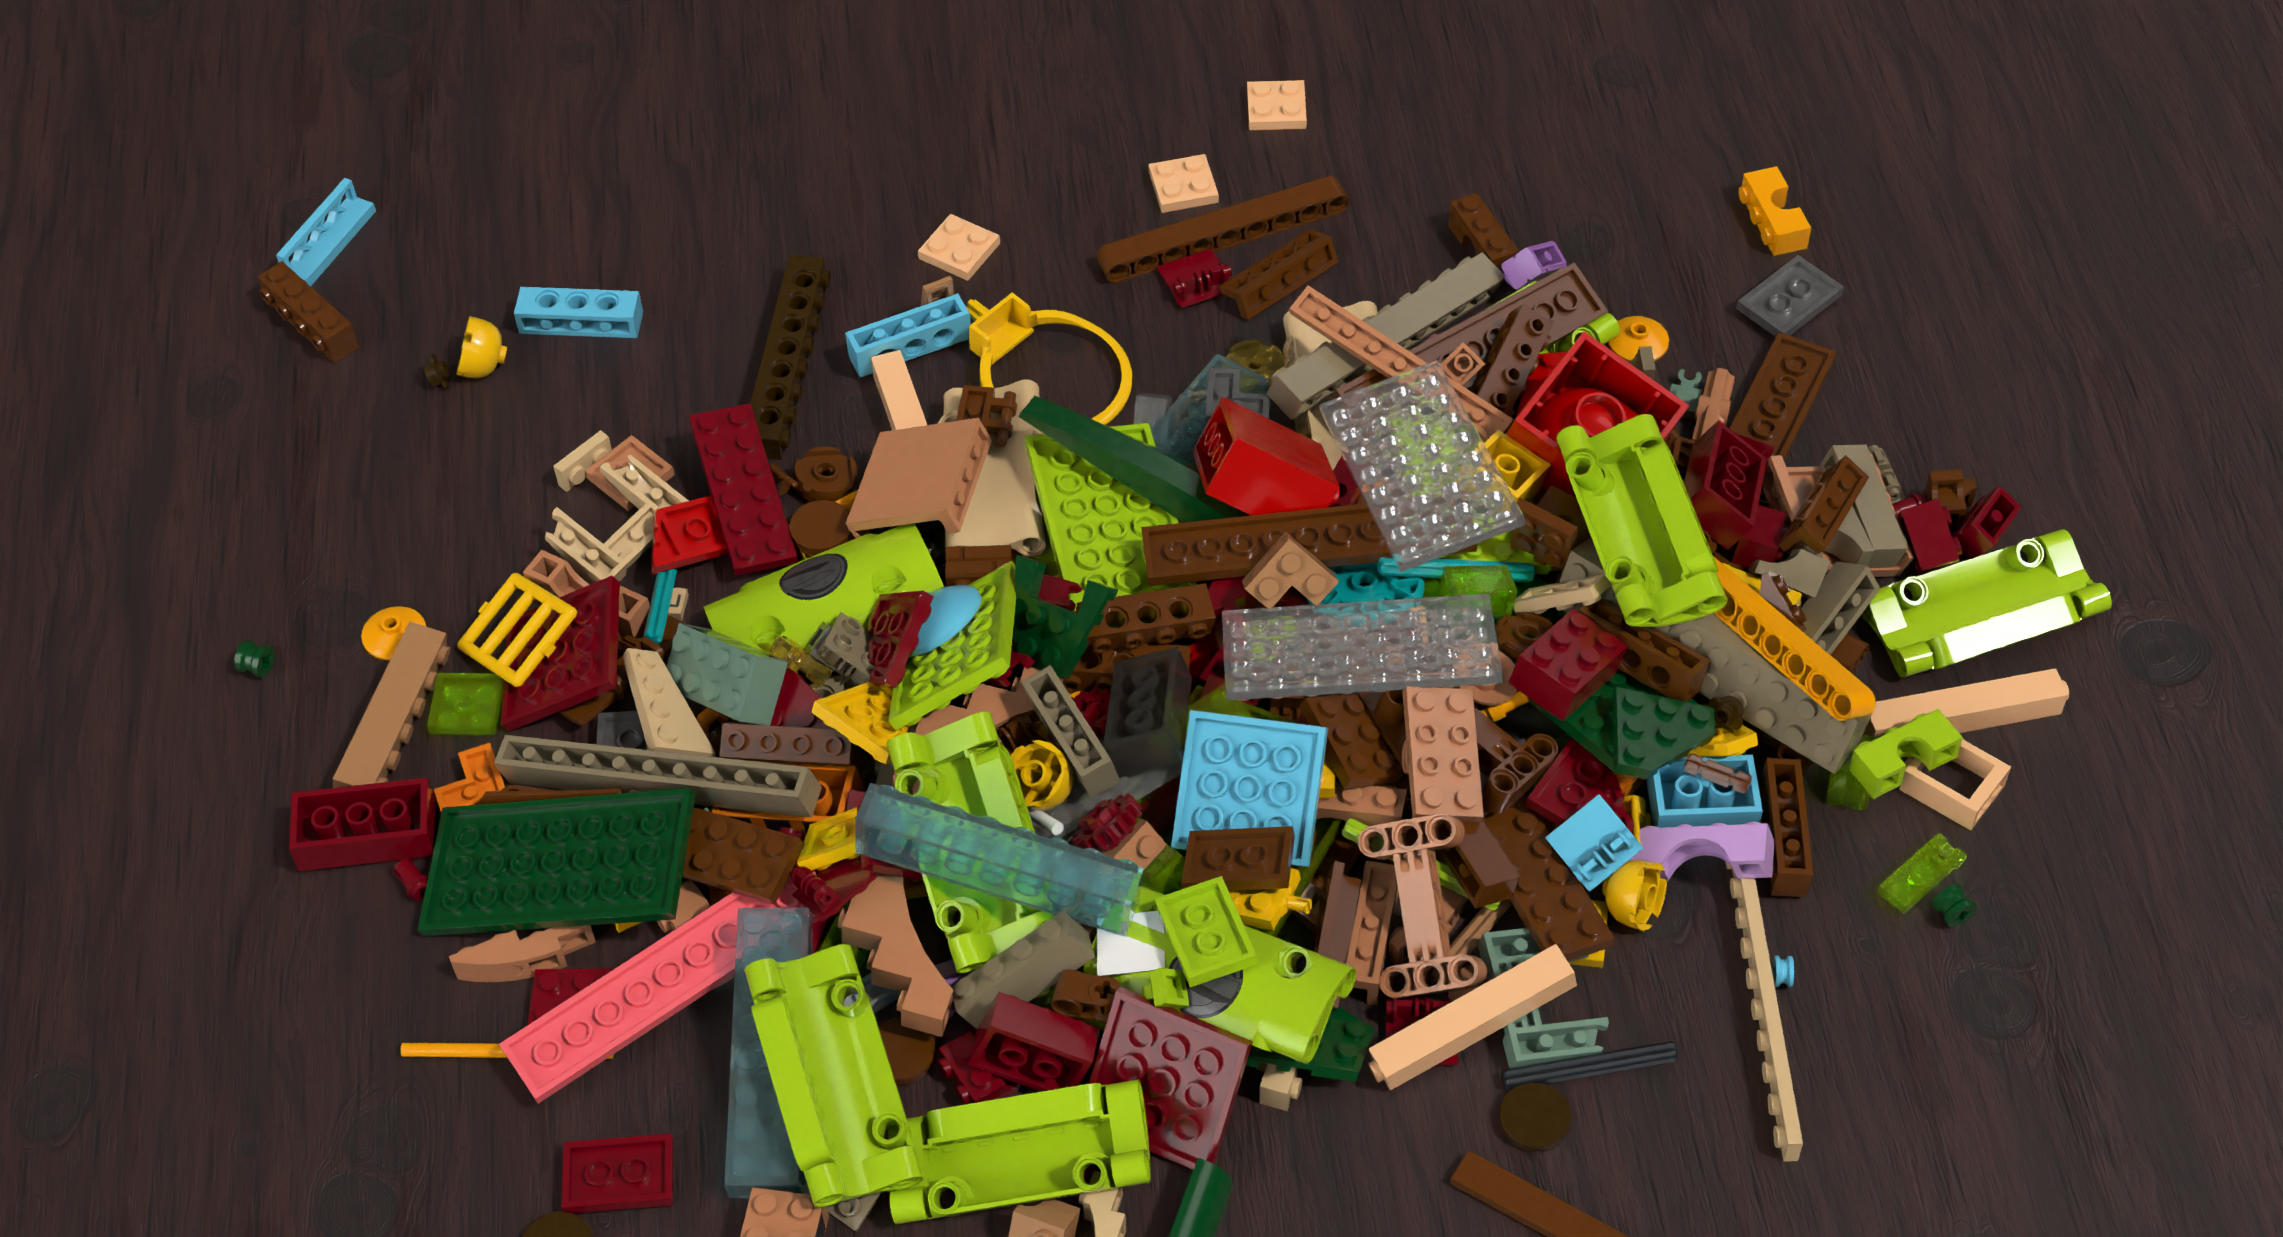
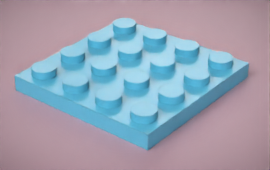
[1171,710,1328,867]

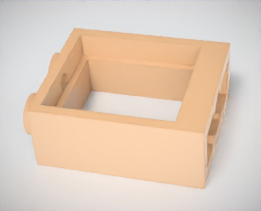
[1899,739,2011,831]

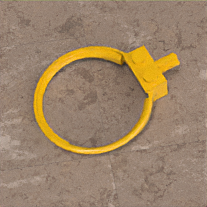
[966,293,1132,425]

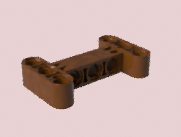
[1375,648,1558,813]

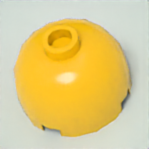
[456,316,507,379]
[1010,740,1073,811]
[1602,859,1667,931]

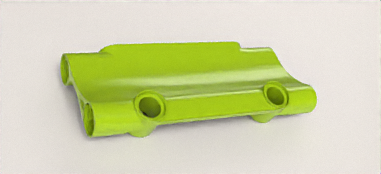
[1861,529,2112,678]
[744,944,923,1207]

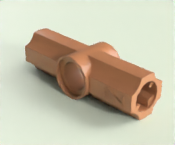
[1692,368,1735,441]

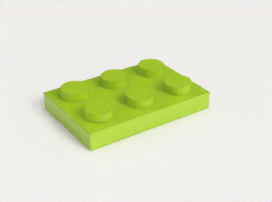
[1154,876,1259,987]

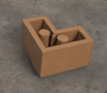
[1242,531,1339,610]

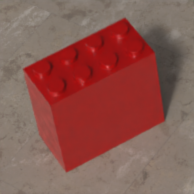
[1192,397,1340,515]

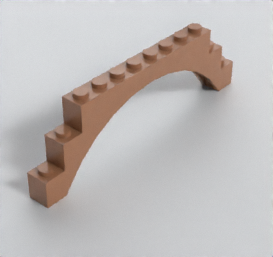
[837,667,1064,1037]

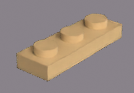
[1511,574,1612,614]

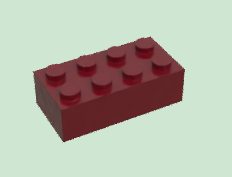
[1684,420,1767,550]
[289,777,436,871]

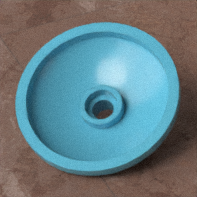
[909,585,981,657]

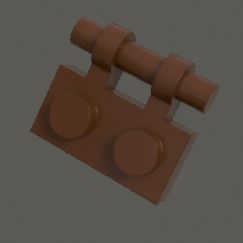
[956,385,1018,447]

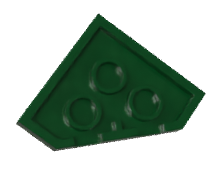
[1612,687,1715,779]

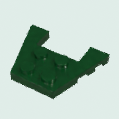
[1013,555,1118,678]
[1246,976,1375,1082]

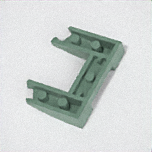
[1477,928,1609,1069]

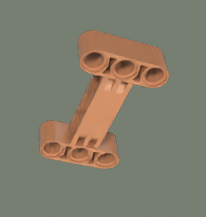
[1358,814,1487,999]

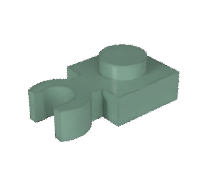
[1670,369,1702,420]

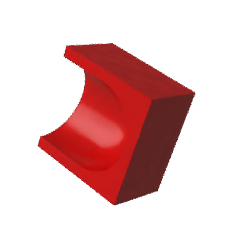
[1507,332,1690,497]

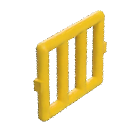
[457,573,577,687]

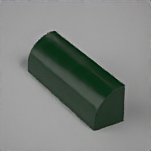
[1169,1158,1233,1237]

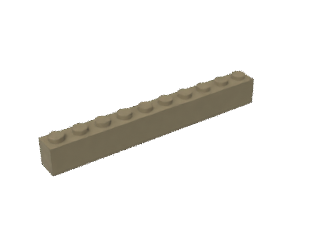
[1266,252,1505,420]
[494,735,822,818]

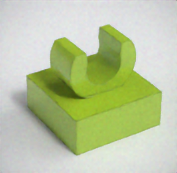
[1142,968,1189,1010]

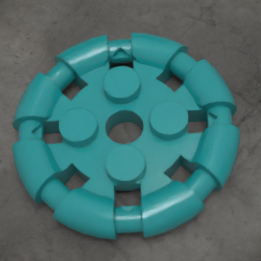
[1307,562,1425,631]

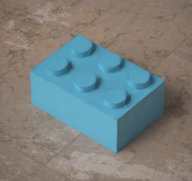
[1647,755,1763,828]

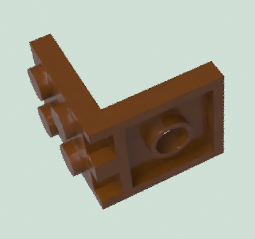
[1511,485,1592,573]

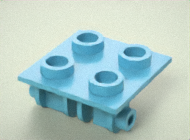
[1545,794,1644,892]

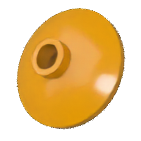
[1608,316,1669,362]
[361,606,426,660]

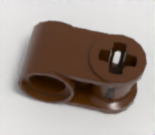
[1051,969,1121,1023]

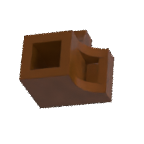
[1924,469,1977,530]

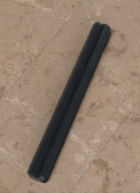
[1502,1041,1678,1091]

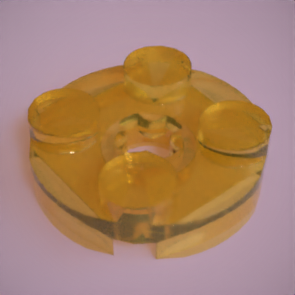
[1224,339,1285,394]
[769,634,834,687]

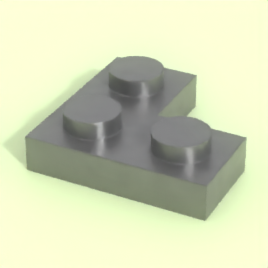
[1205,368,1270,424]

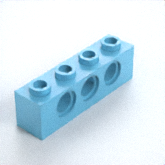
[514,287,643,338]
[845,293,971,377]

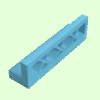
[276,178,376,287]

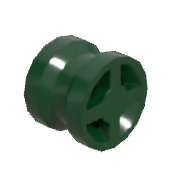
[234,640,274,678]
[1932,883,1977,927]

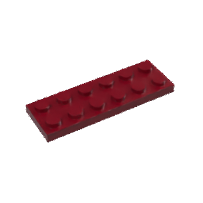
[689,404,797,576]

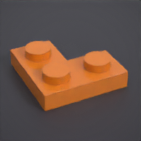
[434,743,505,813]

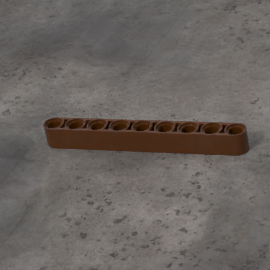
[1096,176,1350,283]

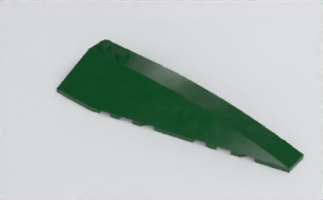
[1018,395,1251,523]

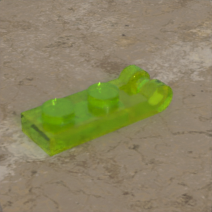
[1877,833,1968,914]

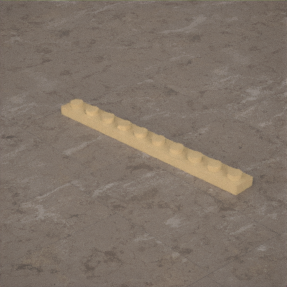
[1725,861,1803,1162]

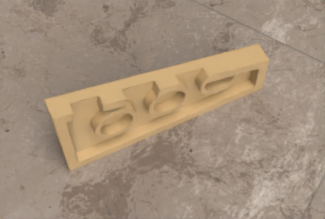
[622,648,716,757]

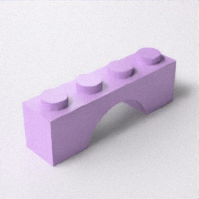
[1629,822,1775,881]

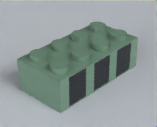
[666,623,788,726]

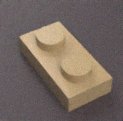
[553,430,612,492]

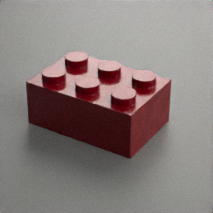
[1508,608,1628,721]
[968,992,1100,1092]

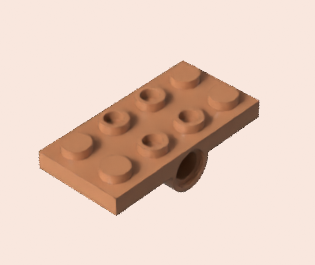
[1402,686,1484,822]

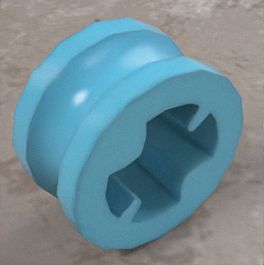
[1772,955,1794,988]

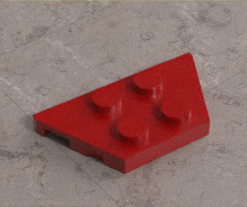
[651,495,728,574]

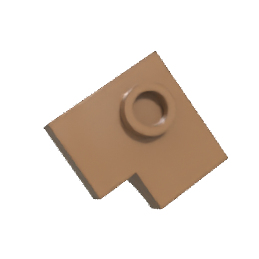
[1008,1199,1080,1237]

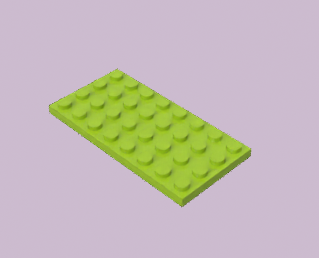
[1024,423,1197,628]

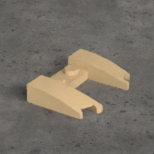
[545,455,689,584]

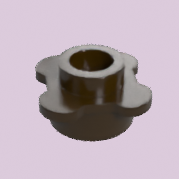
[424,354,451,389]
[1709,696,1744,730]

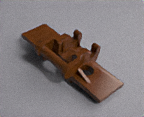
[556,615,688,726]

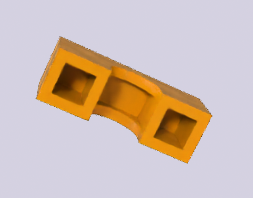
[1739,166,1811,256]

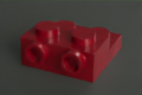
[937,1031,1027,1105]

